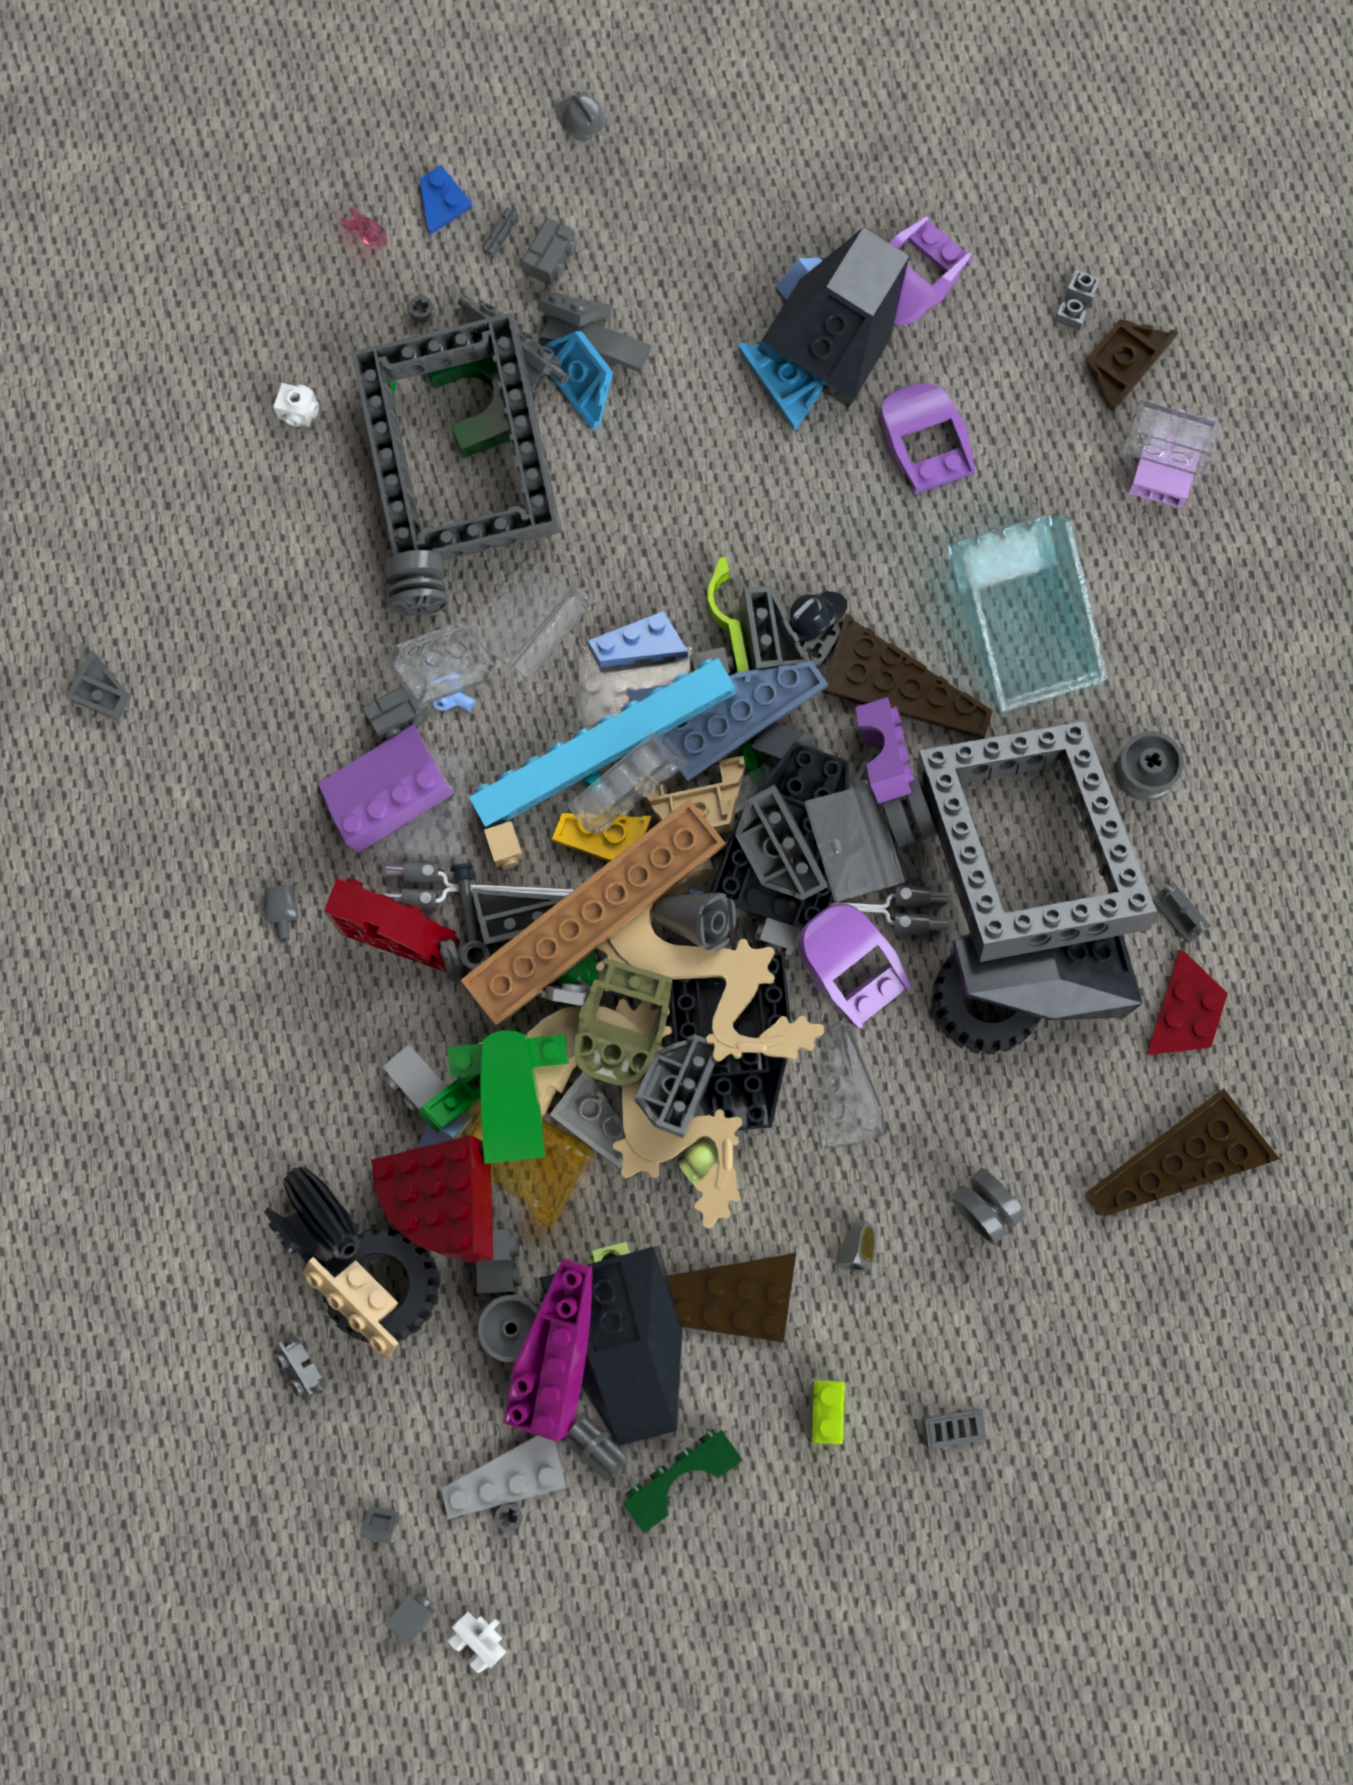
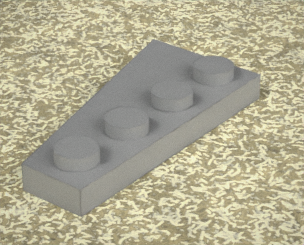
[441,1435,567,1519]

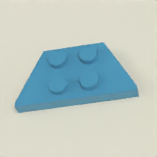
[544,331,613,429]
[738,342,825,431]

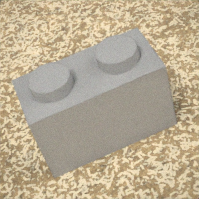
[382,1044,446,1112]

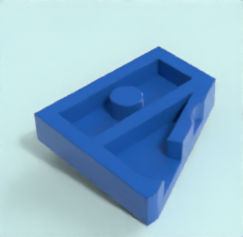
[420,165,472,235]

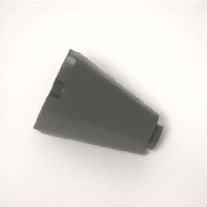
[654,892,736,951]

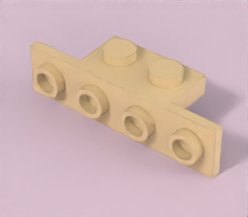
[302,1257,398,1359]

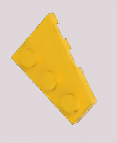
[552,813,652,862]

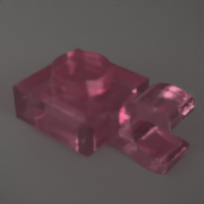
[340,207,388,249]

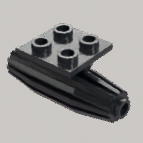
[264,1166,361,1269]

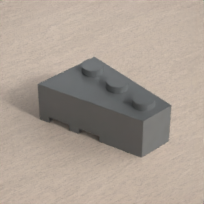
[472,888,563,946]

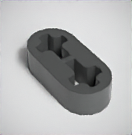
[802,622,840,668]

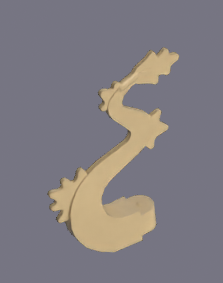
[596,858,824,1062]
[527,999,742,1229]

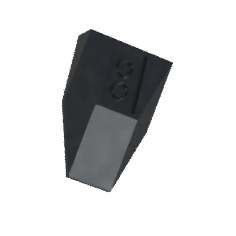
[757,227,909,408]
[709,742,849,931]
[952,933,1143,1021]
[671,951,791,1131]
[539,1245,683,1446]

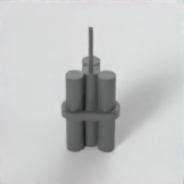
[564,1417,628,1481]

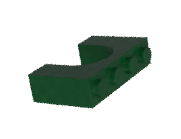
[428,357,512,459]

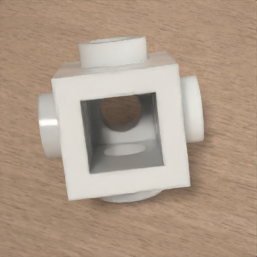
[273,383,319,427]

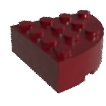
[324,877,460,973]
[371,1135,494,1262]

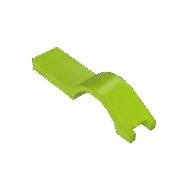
[708,557,749,673]

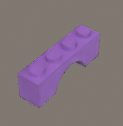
[855,697,914,804]

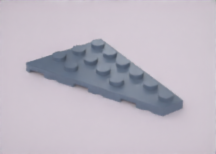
[626,661,828,783]

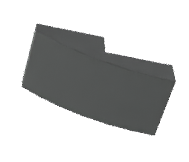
[1054,269,1101,330]

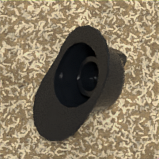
[788,591,848,641]

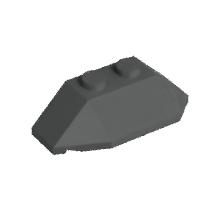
[735,784,828,900]
[635,1034,716,1138]

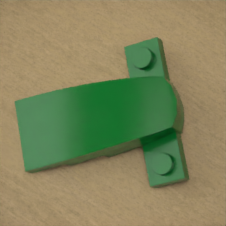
[447,1030,569,1164]

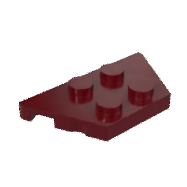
[1146,950,1228,1056]

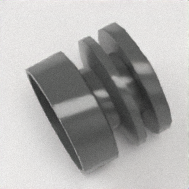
[385,550,448,616]

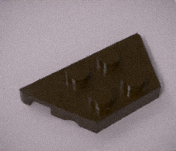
[1085,319,1178,412]

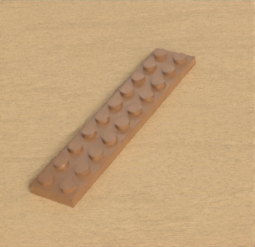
[460,799,726,1027]

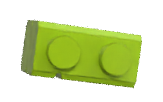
[811,1381,845,1444]

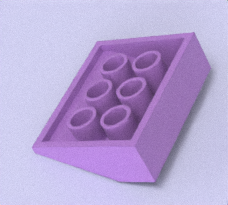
[318,724,454,853]

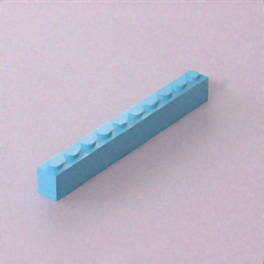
[469,658,737,829]

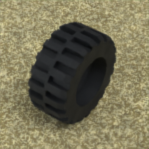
[931,953,1042,1055]
[322,1227,440,1343]

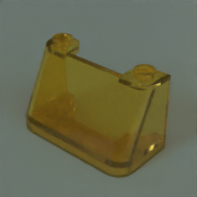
[467,1109,596,1228]

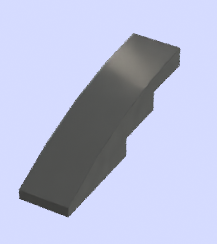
[540,315,652,373]

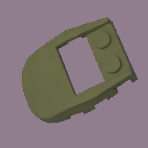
[574,958,673,1085]

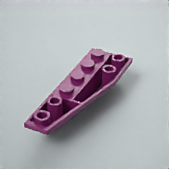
[503,1258,592,1442]

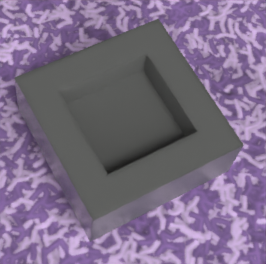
[360,1506,399,1544]

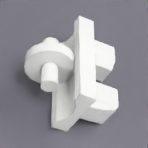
[448,1612,506,1673]

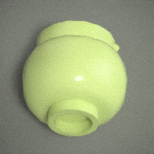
[678,1137,719,1186]

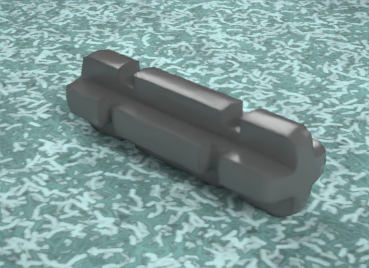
[482,208,518,257]
[439,939,465,982]

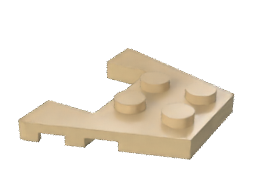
[636,756,746,834]

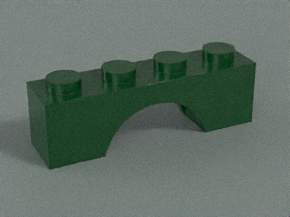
[623,1429,743,1534]

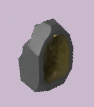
[837,1221,877,1272]

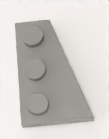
[538,983,589,1006]
[550,1072,626,1169]

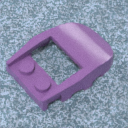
[890,216,972,325]
[879,384,975,494]
[798,903,911,1028]

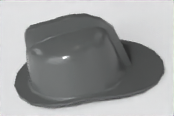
[554,91,607,142]

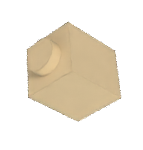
[484,821,523,869]

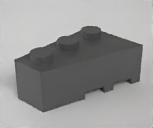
[738,586,810,671]

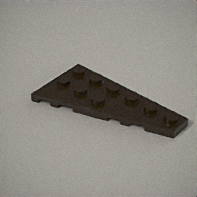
[822,613,993,739]
[1085,1088,1280,1218]
[668,1253,796,1343]

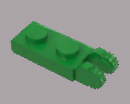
[417,1074,481,1134]

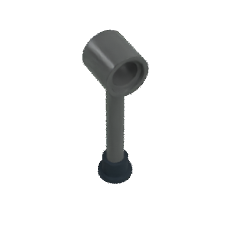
[450,863,491,972]

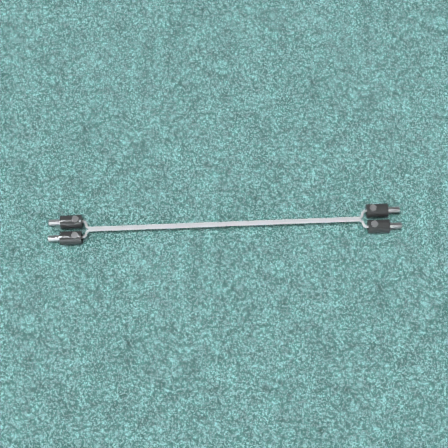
[383,861,950,936]

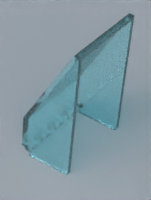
[949,514,1108,712]

